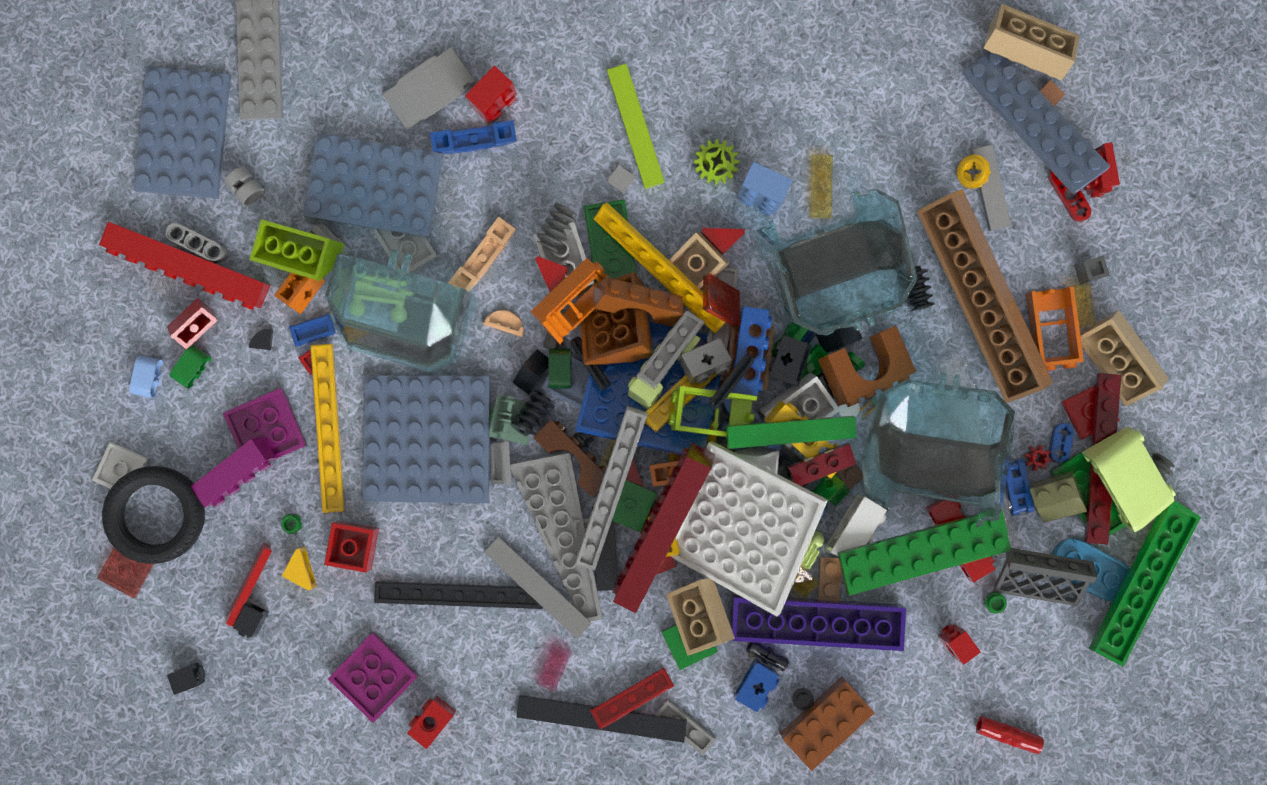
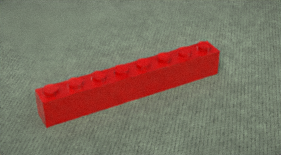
[99,222,270,310]

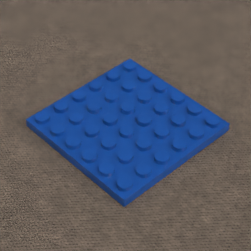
[576,321,729,455]

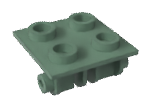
[488,395,530,445]

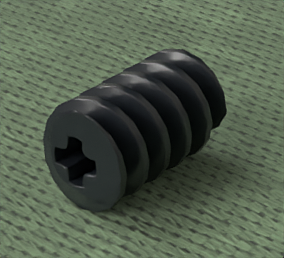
[900,266,935,312]
[511,390,555,436]

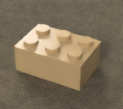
[666,578,735,656]

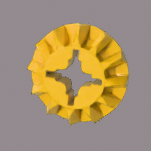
[957,154,991,189]

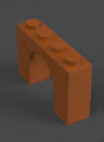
[818,326,916,407]

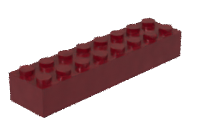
[612,442,715,613]

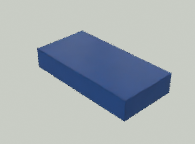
[289,314,336,347]

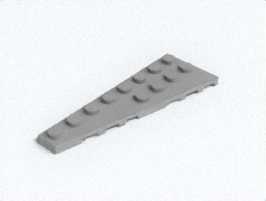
[510,453,603,622]

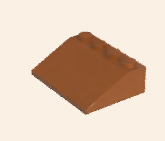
[578,272,653,365]

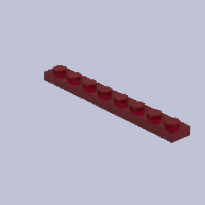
[1084,373,1121,545]

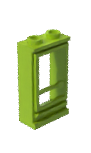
[668,386,757,437]

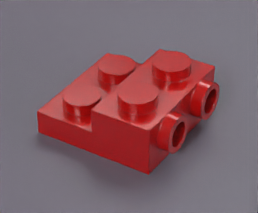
[1083,142,1120,198]

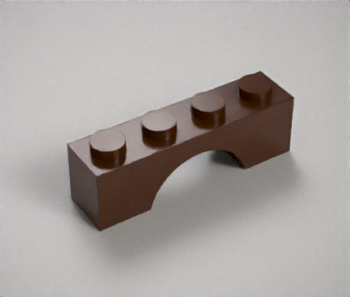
[533,420,606,498]

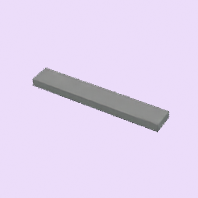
[484,537,592,639]

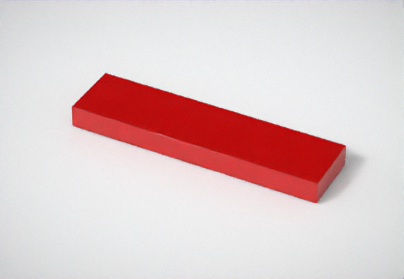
[225,542,272,627]
[590,668,674,730]

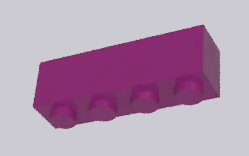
[191,436,276,508]

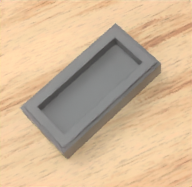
[490,441,511,484]

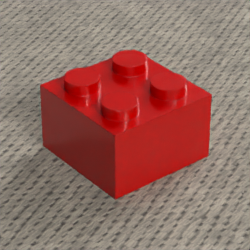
[465,65,517,124]
[324,521,379,573]

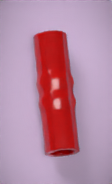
[976,716,1044,755]

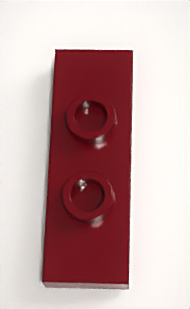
[787,442,857,486]

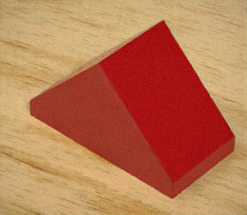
[701,228,745,255]
[535,256,568,292]

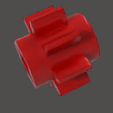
[1023,445,1052,471]

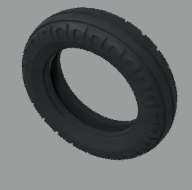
[102,466,205,564]

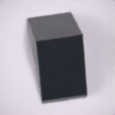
[816,320,863,353]
[512,349,549,395]

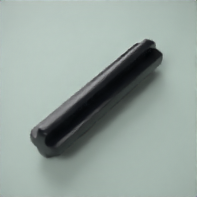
[570,336,610,391]
[708,355,754,409]

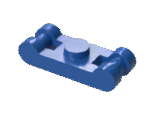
[1001,458,1034,516]

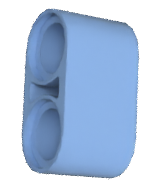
[129,355,163,398]

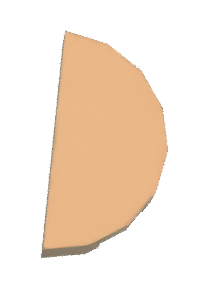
[483,310,524,337]

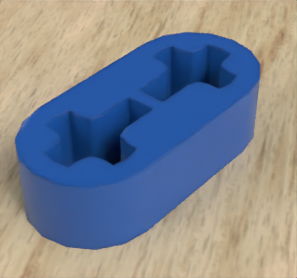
[1048,423,1074,462]

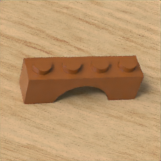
[594,276,683,327]

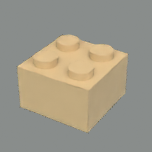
[669,232,730,291]

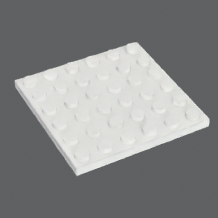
[670,441,828,616]

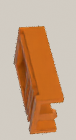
[530,258,610,344]
[1025,286,1084,371]

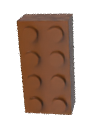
[780,676,875,771]

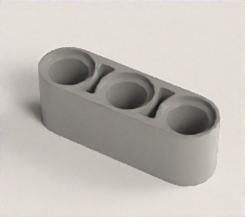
[165,223,228,263]

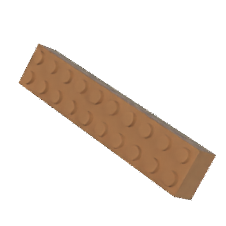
[917,189,1053,403]

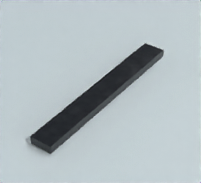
[374,581,543,609]
[516,695,687,743]

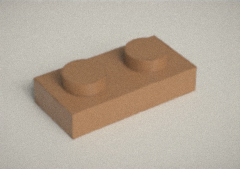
[817,557,841,601]

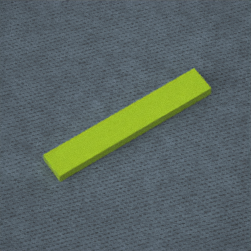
[607,63,665,189]

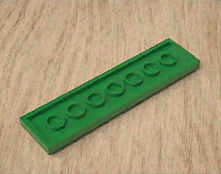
[1089,501,1201,667]
[837,508,1011,596]

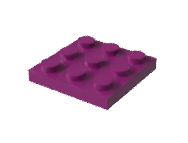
[223,388,308,461]
[328,632,419,723]

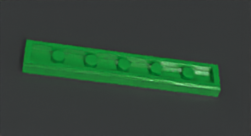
[726,416,856,449]

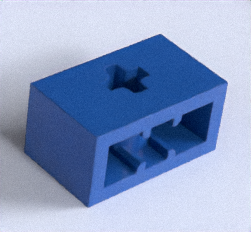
[734,659,779,712]

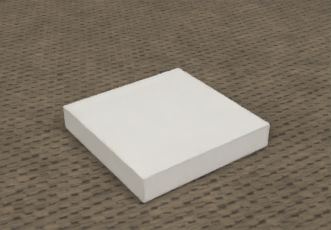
[92,442,149,497]

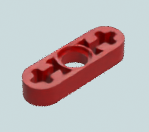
[1048,171,1092,222]

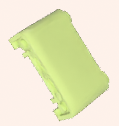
[1082,427,1176,533]

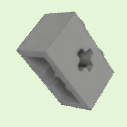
[680,338,732,384]

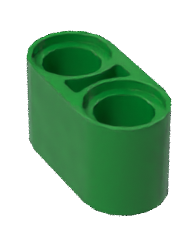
[169,345,211,389]

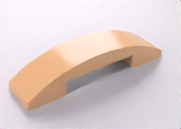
[448,217,516,296]

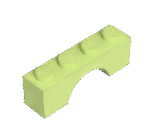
[628,329,700,410]

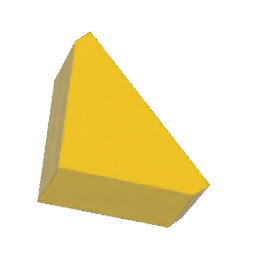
[282,546,317,590]

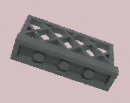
[994,548,1097,606]

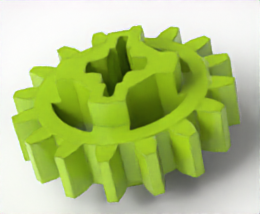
[694,139,740,186]

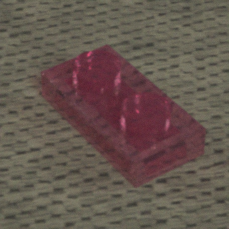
[536,644,572,692]

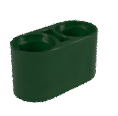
[549,348,571,389]

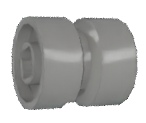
[224,166,265,207]

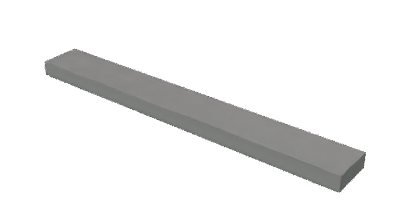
[575,406,648,570]

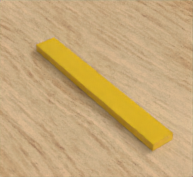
[593,202,730,334]
[311,344,345,513]

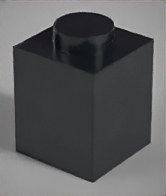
[233,602,269,638]
[167,662,205,695]

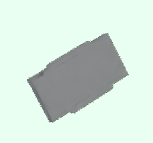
[382,47,476,130]

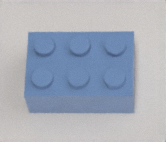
[737,161,793,216]

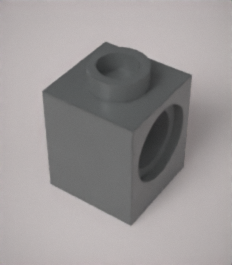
[1074,255,1110,285]

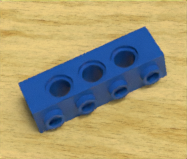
[731,306,772,396]

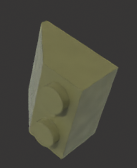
[1030,471,1087,523]

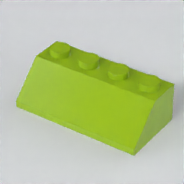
[249,219,344,281]

